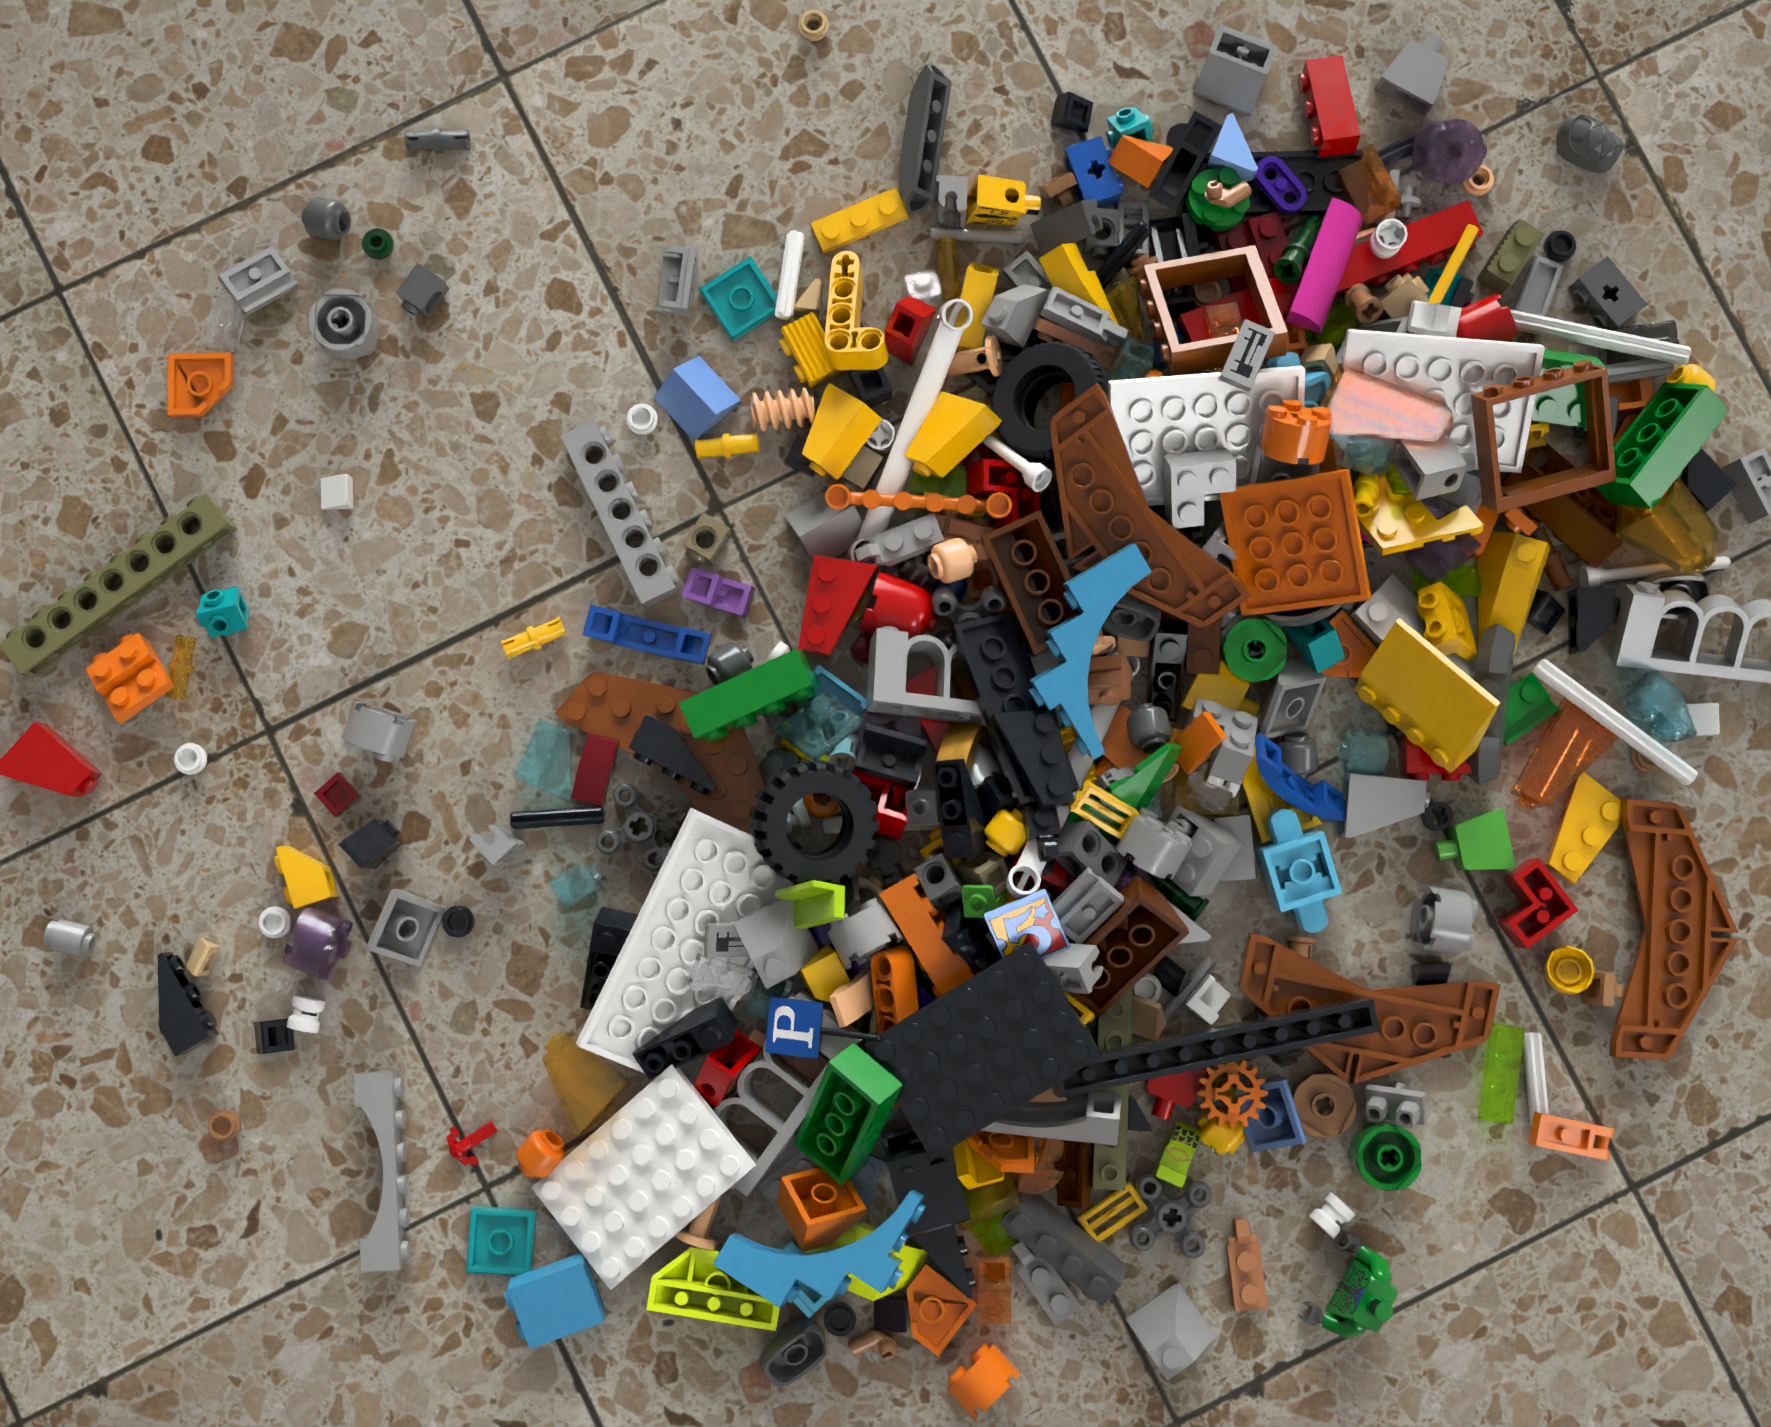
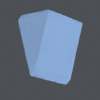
[1206,113,1258,182]

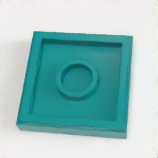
[699,256,777,342]
[466,1206,537,1276]

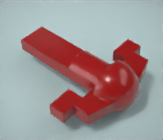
[446,1121,498,1166]

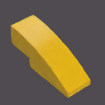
[1039,243,1118,324]

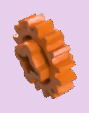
[1195,1060,1268,1129]

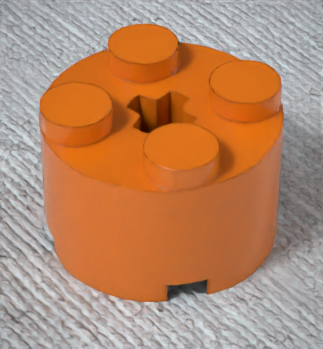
[1259,399,1332,464]
[946,1342,1021,1420]

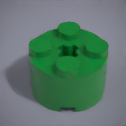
[1348,1121,1422,1191]

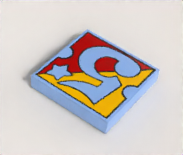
[984,889,1070,958]

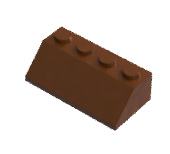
[1501,443,1635,569]
[980,510,1079,657]
[1068,875,1189,1017]

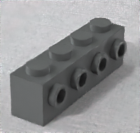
[999,1185,1128,1306]

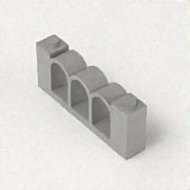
[1608,581,1771,683]
[866,626,1062,726]
[714,990,864,1197]

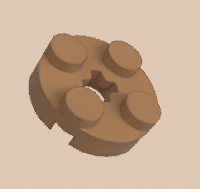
[1292,1073,1357,1139]

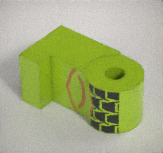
[1151,1120,1200,1188]

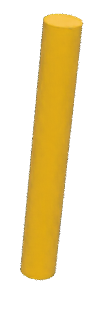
[1428,224,1479,304]

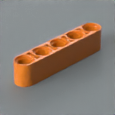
[870,945,919,1108]

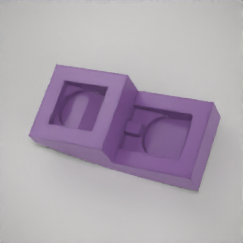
[681,567,755,618]

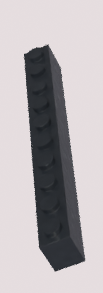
[1052,997,1380,1098]

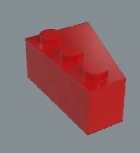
[798,555,878,659]

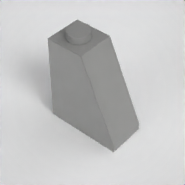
[1339,774,1430,839]

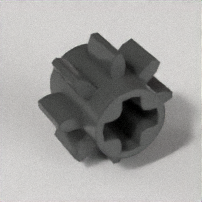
[900,551,937,587]

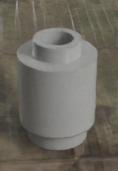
[43,919,97,958]

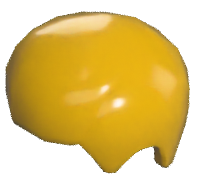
[1543,945,1595,995]

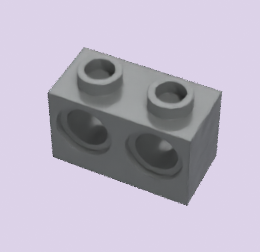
[1053,821,1127,888]

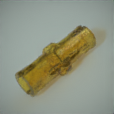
[936,237,961,303]
[165,635,197,701]

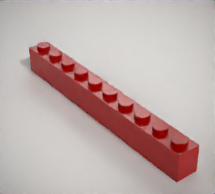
[1176,200,1483,343]

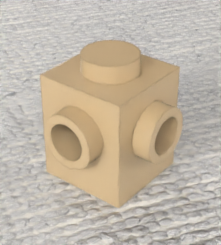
[1378,272,1429,318]

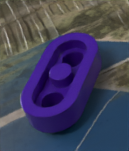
[1254,156,1307,215]

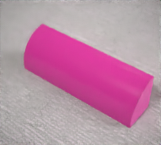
[1286,197,1363,334]

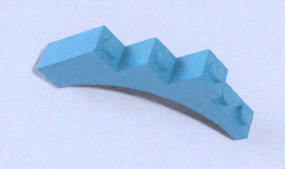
[1029,544,1152,760]
[713,1189,926,1308]

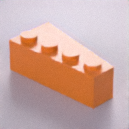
[879,874,978,998]

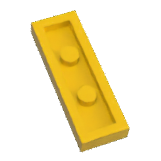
[811,187,908,254]

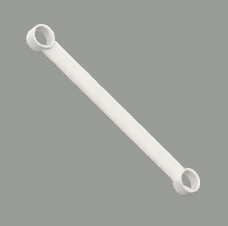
[848,299,973,565]
[1006,651,1140,899]

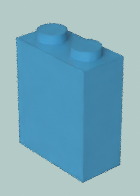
[504,1253,606,1349]

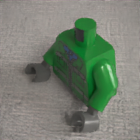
[1298,1231,1398,1338]

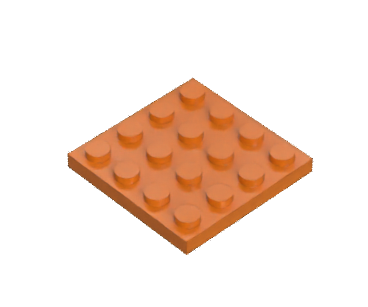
[1219,469,1371,616]

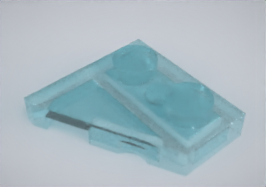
[514,719,572,802]

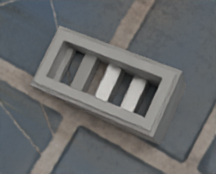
[1117,202,1149,268]

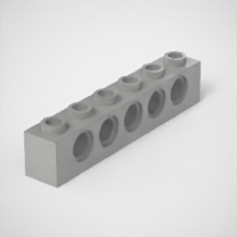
[560,420,680,608]

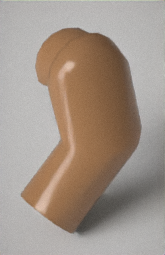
[1204,180,1252,208]
[848,1330,897,1360]

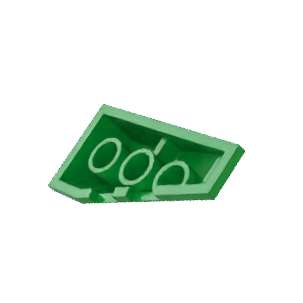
[1063,743,1183,847]

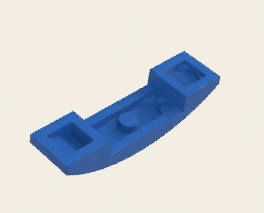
[582,605,712,665]
[1255,733,1345,822]

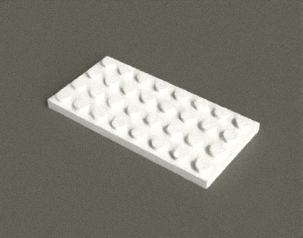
[576,808,794,1084]

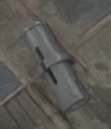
[405,128,471,153]

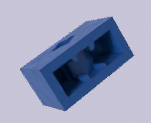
[1063,136,1124,209]

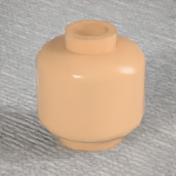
[927,538,977,583]

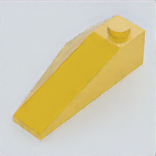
[1478,531,1550,655]

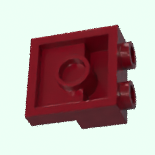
[1213,211,1289,293]

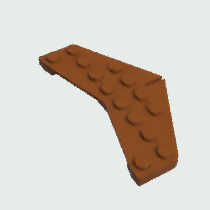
[1050,383,1252,627]
[555,672,765,835]
[1609,799,1738,1060]
[1238,933,1501,1085]

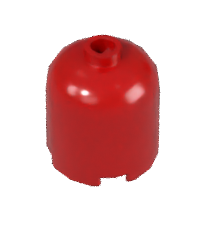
[1456,293,1518,342]
[859,572,938,640]

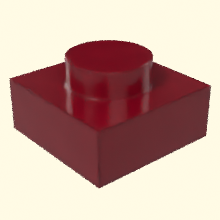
[314,772,361,817]

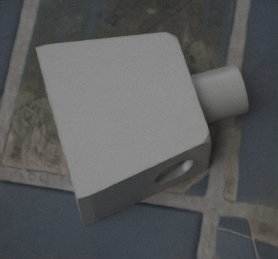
[1374,34,1449,116]
[1389,436,1475,500]

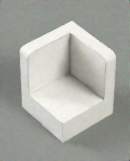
[1406,300,1462,338]
[1183,974,1231,1026]

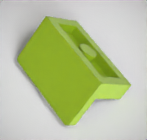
[775,880,845,929]

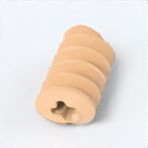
[751,388,816,432]

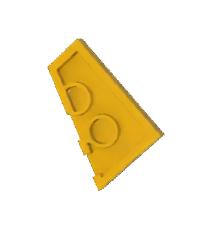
[1546,770,1622,884]

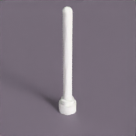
[982,434,1052,492]
[1579,556,1731,588]

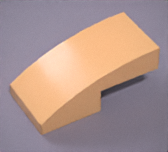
[829,968,875,1028]

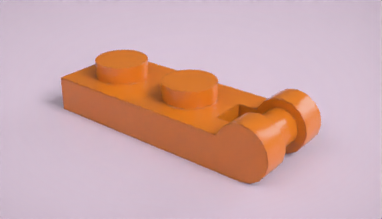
[1528,1112,1615,1161]

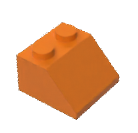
[777,1167,867,1252]

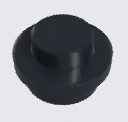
[1544,230,1576,262]
[442,906,475,937]
[824,1303,856,1336]

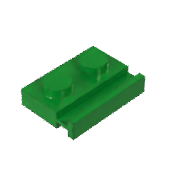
[1503,672,1559,746]

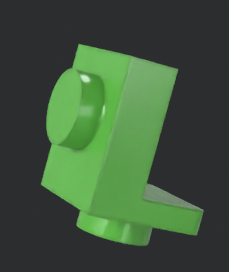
[961,885,1007,918]

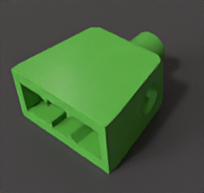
[1434,808,1516,871]

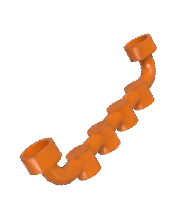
[825,484,1012,519]

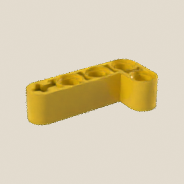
[824,251,889,370]

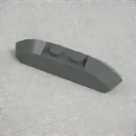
[898,63,952,215]
[1465,623,1515,785]

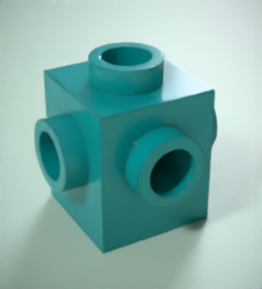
[1106,106,1154,149]
[196,586,249,638]

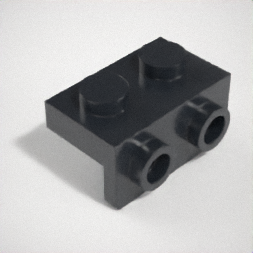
[853,724,928,788]

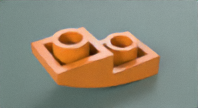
[1173,711,1227,775]

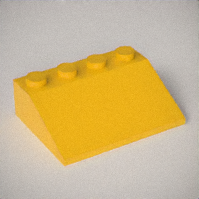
[1354,618,1500,773]

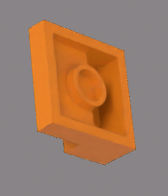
[85,632,174,724]

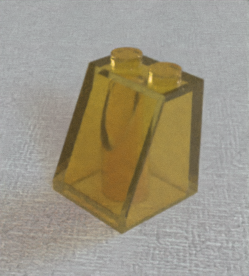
[1615,477,1718,575]
[542,1030,630,1136]

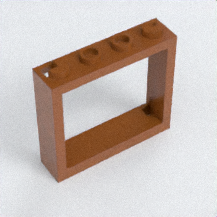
[1139,245,1288,376]
[1471,360,1616,513]

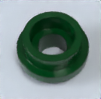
[362,228,394,260]

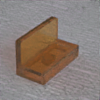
[1339,144,1401,224]

